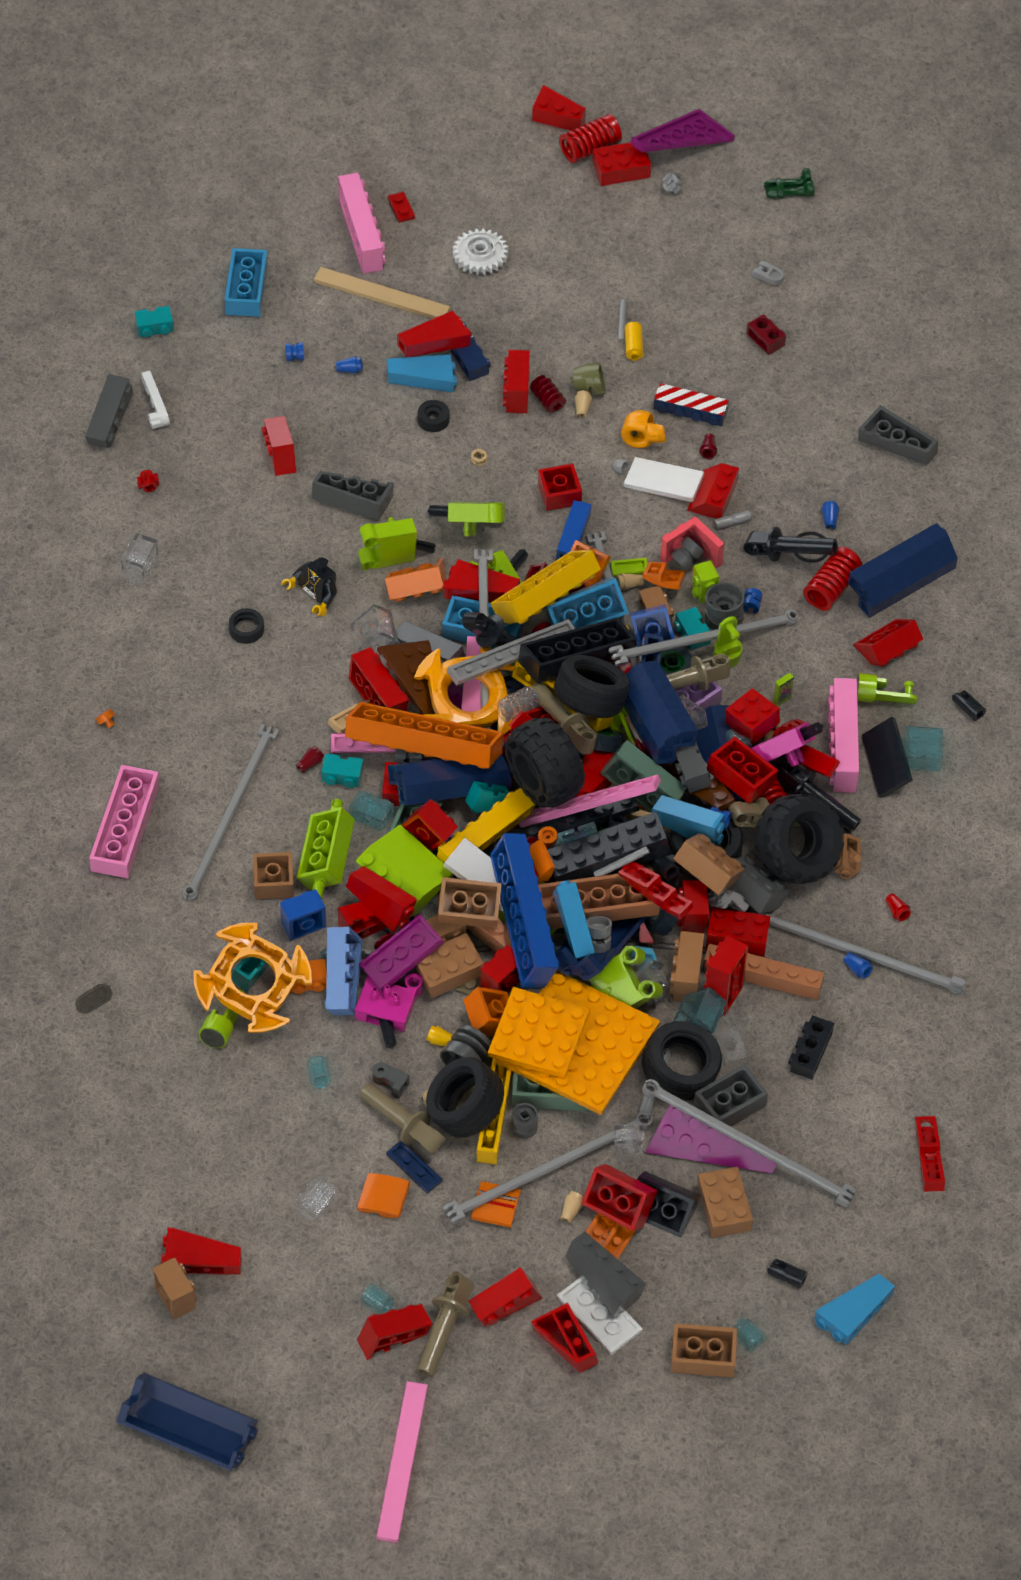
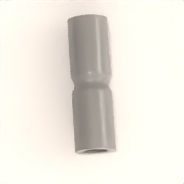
[713,510,751,530]

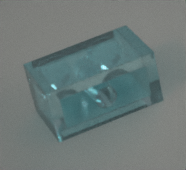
[349,790,394,830]

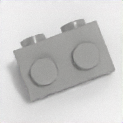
[708,890,749,912]

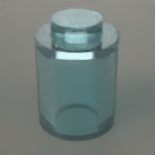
[307,1056,331,1088]
[361,1283,394,1314]
[734,1318,767,1351]

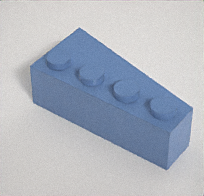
[325,927,363,1016]

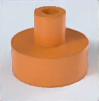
[95,708,115,728]
[538,827,558,847]

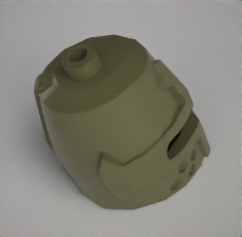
[570,363,606,394]

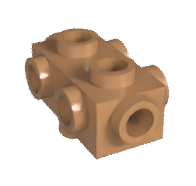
[834,833,862,879]

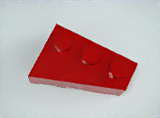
[338,902,387,939]

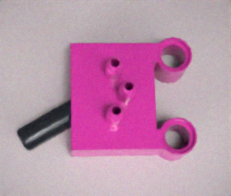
[751,722,824,767]
[355,973,423,1048]

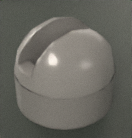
[613,459,628,474]

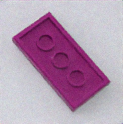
[359,914,444,993]

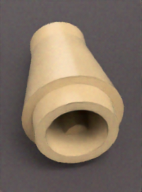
[574,391,592,418]
[616,573,644,591]
[560,1191,584,1223]

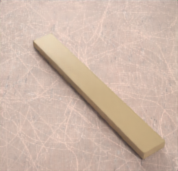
[314,267,450,319]

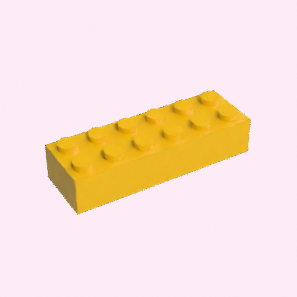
[490,550,601,624]

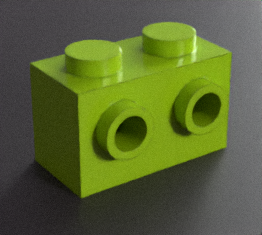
[692,560,719,603]

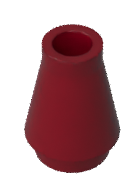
[699,433,717,459]
[296,746,324,773]

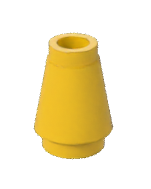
[426,1025,452,1046]

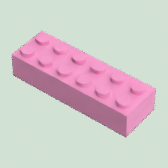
[338,173,386,274]
[828,678,859,793]
[89,765,160,879]

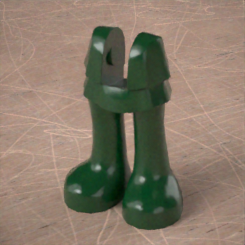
[764,168,815,199]

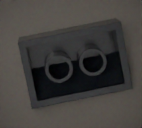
[637,1171,701,1237]

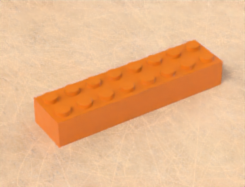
[345,702,503,769]

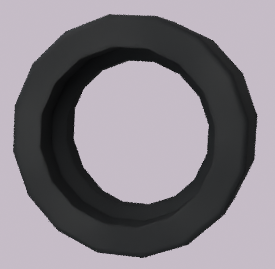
[229,608,264,644]

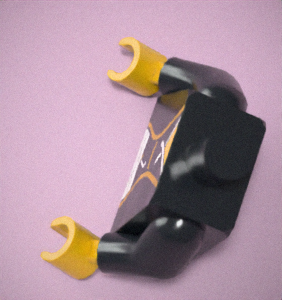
[281,557,337,616]

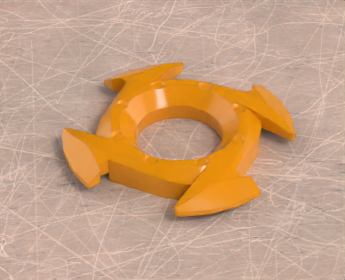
[414,647,523,735]
[193,923,312,1033]

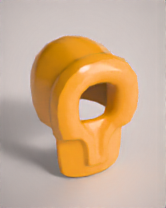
[621,410,667,448]

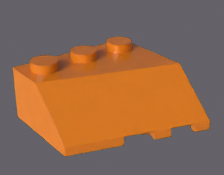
[385,558,446,602]

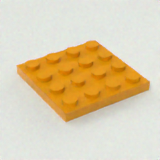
[488,987,590,1079]

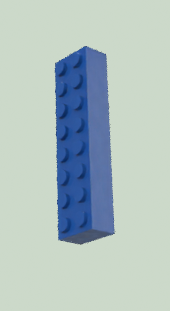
[490,833,559,989]

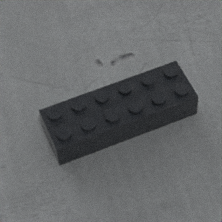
[518,617,637,684]
[547,811,672,882]

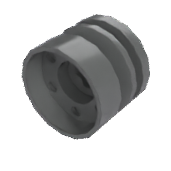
[705,582,744,630]
[440,1025,491,1066]

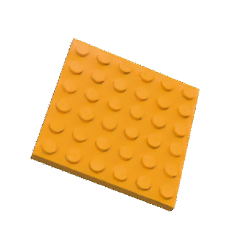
[496,971,660,1116]

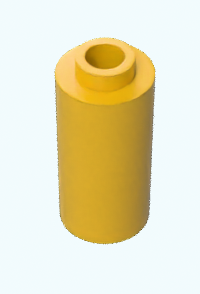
[625,322,644,361]

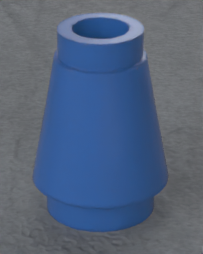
[336,356,363,374]
[821,501,840,529]
[843,953,873,979]

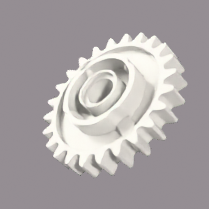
[453,228,508,275]

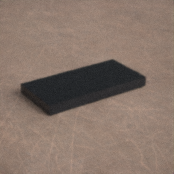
[862,717,913,798]

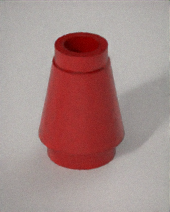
[885,893,911,921]

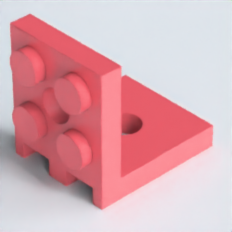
[660,516,724,568]

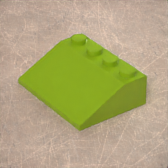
[356,825,454,916]

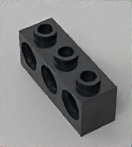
[788,1015,834,1080]

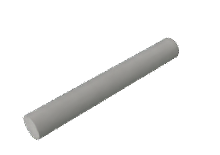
[618,299,627,342]
[594,846,650,877]

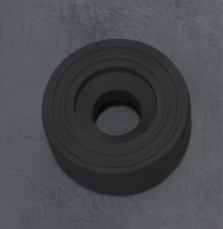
[417,400,450,432]

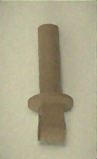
[666,654,730,691]
[530,683,597,754]
[728,797,801,833]
[360,1083,446,1155]
[416,1271,474,1377]

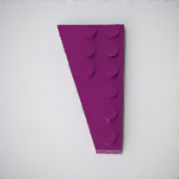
[630,109,735,152]
[645,1105,782,1173]

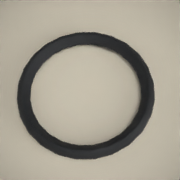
[794,531,828,563]

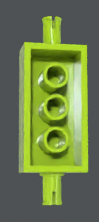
[297,799,355,899]

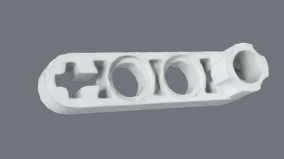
[141,370,170,429]

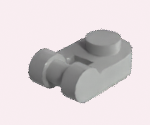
[751,261,784,285]

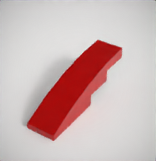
[618,861,694,920]

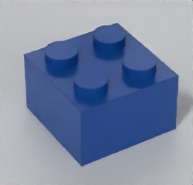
[629,604,675,647]
[280,889,326,941]

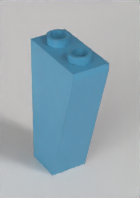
[387,354,457,392]
[652,795,725,845]
[553,880,595,960]
[814,1274,895,1345]

